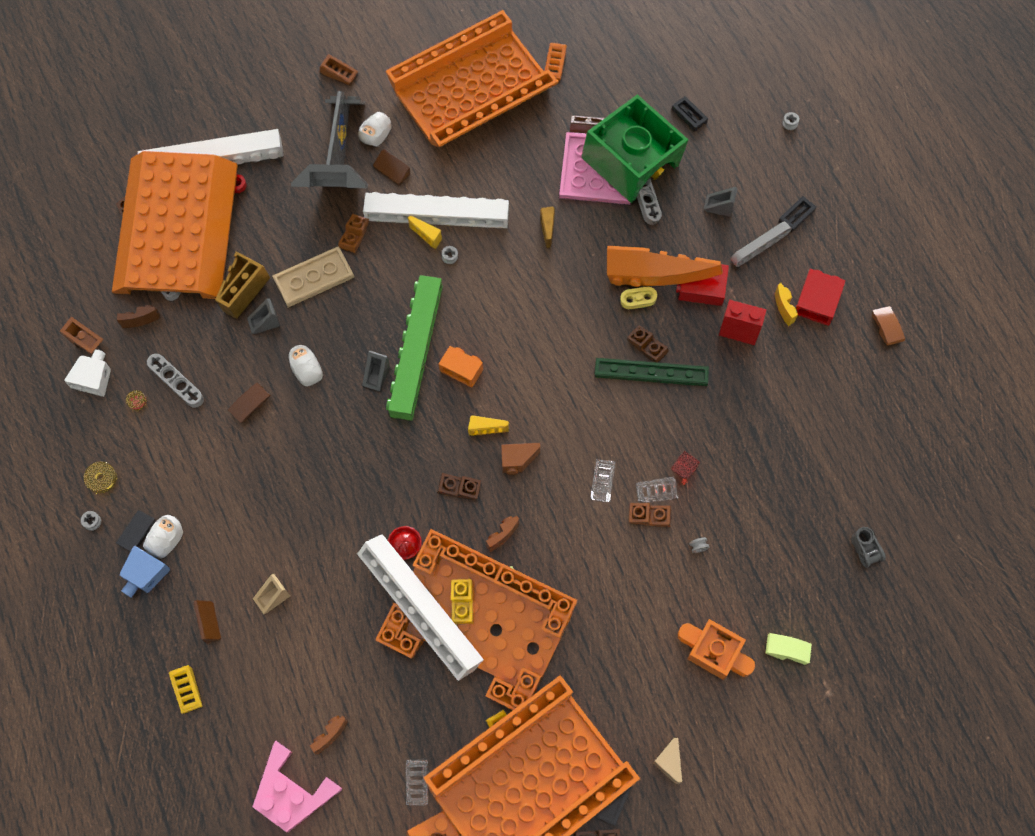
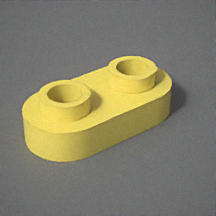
[620,287,657,309]

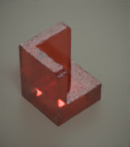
[671,451,700,485]

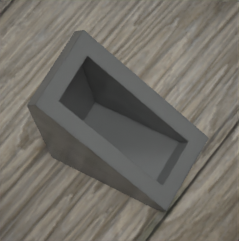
[703,187,738,217]
[247,298,280,334]
[362,351,390,391]

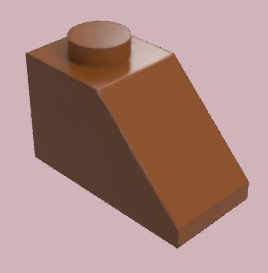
[501,443,540,475]

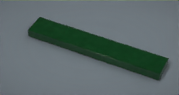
[594,358,709,386]

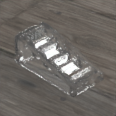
[591,459,616,502]
[636,476,679,502]
[406,759,428,806]

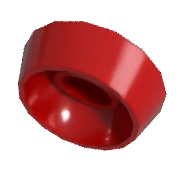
[387,526,422,560]

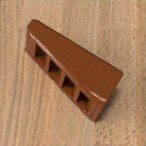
[319,54,358,85]

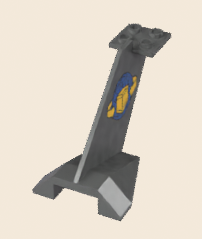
[291,91,368,188]

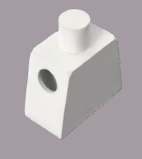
[64,350,111,397]

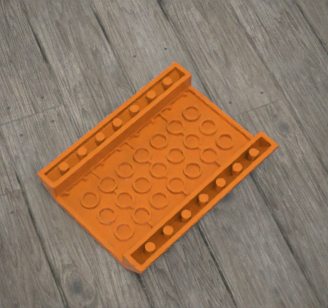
[386,10,558,147]
[112,151,238,299]
[423,675,640,836]

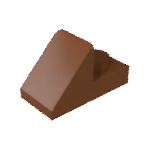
[59,317,103,355]

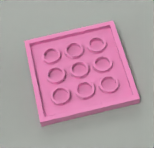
[559,132,630,205]

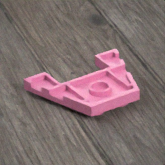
[253,741,342,832]

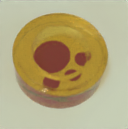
[126,390,147,410]

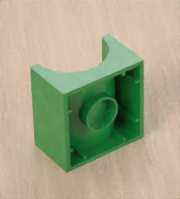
[581,94,689,203]

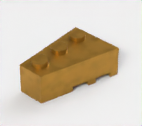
[215,251,270,319]

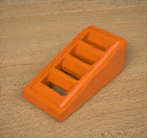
[544,43,567,81]

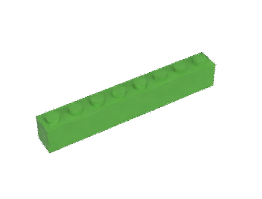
[386,275,443,421]

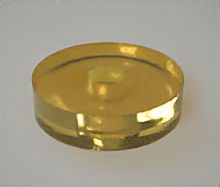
[84,461,117,493]

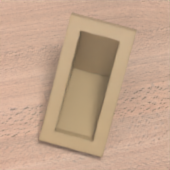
[253,574,290,614]
[653,738,682,784]

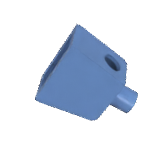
[120,545,170,597]

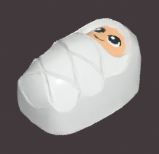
[358,112,392,147]
[289,345,323,386]
[143,515,183,559]

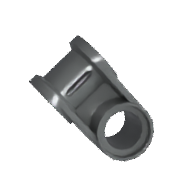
[851,527,886,568]

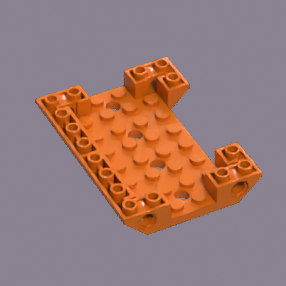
[375,529,578,710]

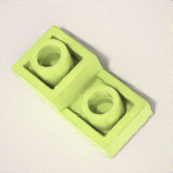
[765,633,812,665]

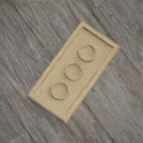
[272,246,354,308]

